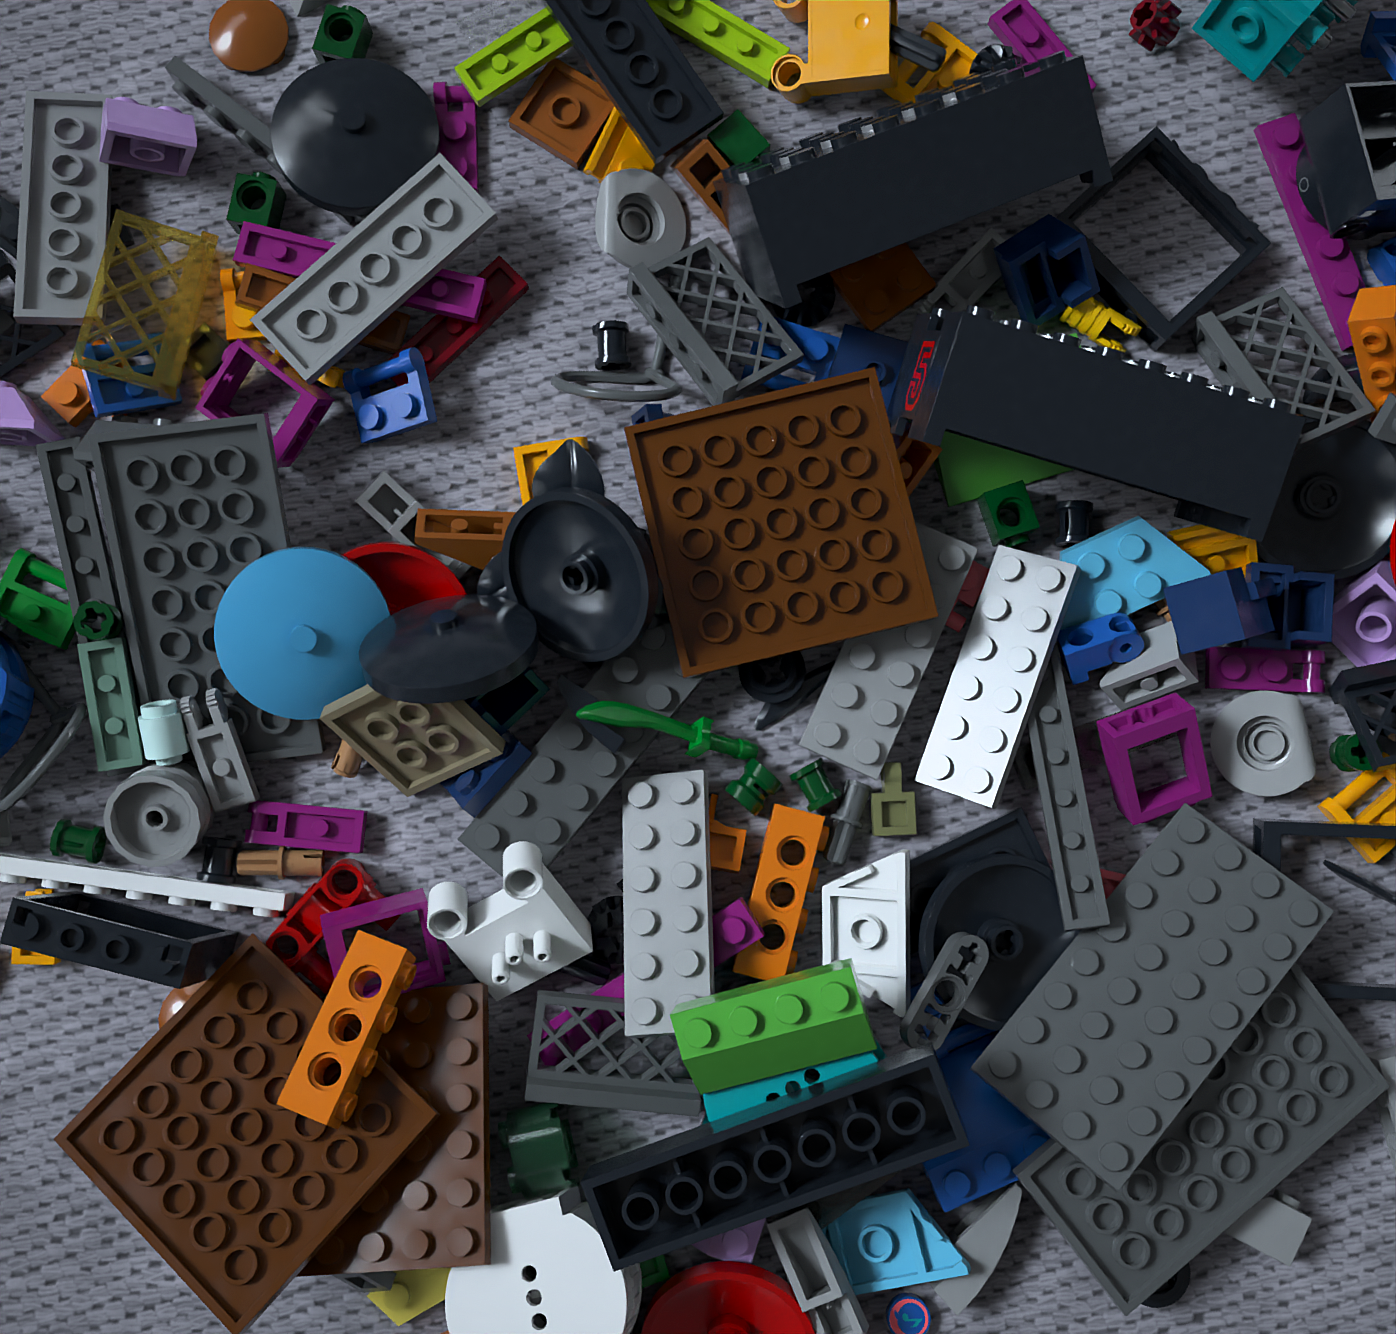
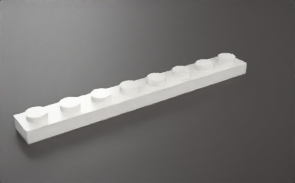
[0,853,295,917]

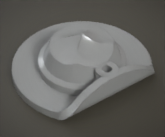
[595,168,686,268]
[1210,691,1316,796]

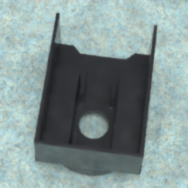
[1296,81,1396,240]

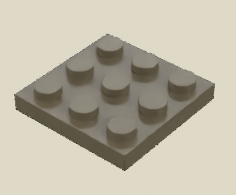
[319,684,506,797]

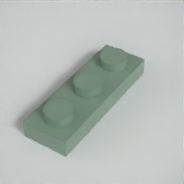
[77,637,147,772]

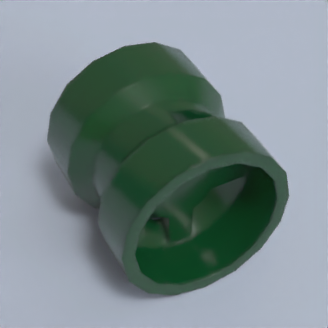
[724,758,783,817]

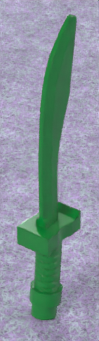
[576,701,758,760]

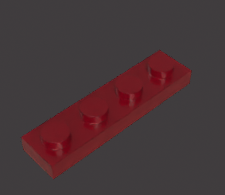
[387,255,529,387]

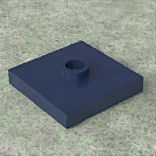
[829,324,908,412]

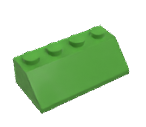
[670,958,877,1095]

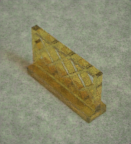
[71,209,219,401]

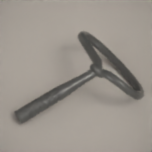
[551,275,683,402]
[0,660,87,812]

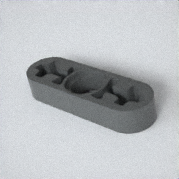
[900,932,989,1051]

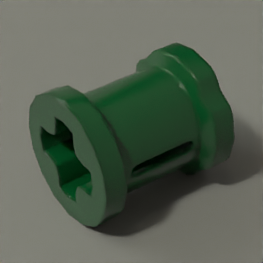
[73,601,124,641]
[1329,734,1383,772]
[789,757,842,812]
[50,819,107,864]

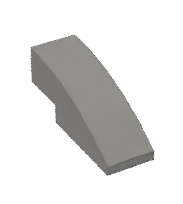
[354,471,471,579]
[930,1182,1022,1316]
[766,1207,869,1334]

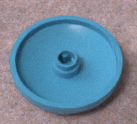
[214,547,390,720]

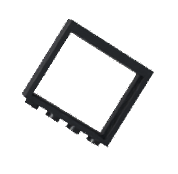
[1056,126,1271,352]
[1253,818,1396,1001]
[0,891,239,989]

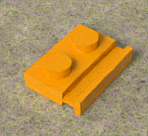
[583,106,655,183]
[1166,524,1258,578]

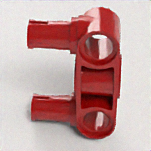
[266,858,401,995]

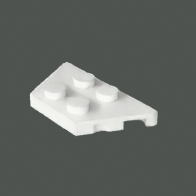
[822,849,910,1017]

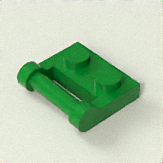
[0,548,76,650]

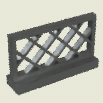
[627,237,804,406]
[1191,287,1376,460]
[525,990,701,1117]

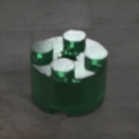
[498,1102,580,1200]

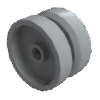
[103,761,216,867]

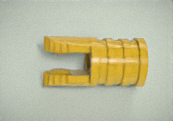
[1059,297,1142,353]

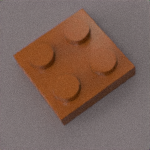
[508,57,614,170]
[826,242,936,332]

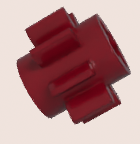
[1129,0,1182,52]

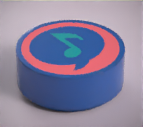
[886,1293,931,1334]

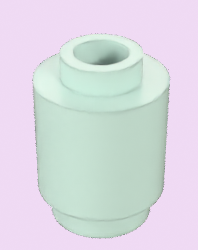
[138,699,190,766]

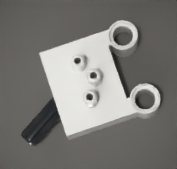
[427,841,611,1001]

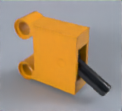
[770,0,947,104]

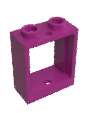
[195,338,335,468]
[1096,692,1212,826]
[320,888,451,998]

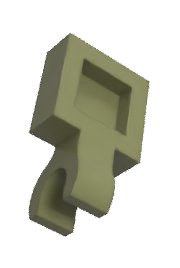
[870,762,917,836]

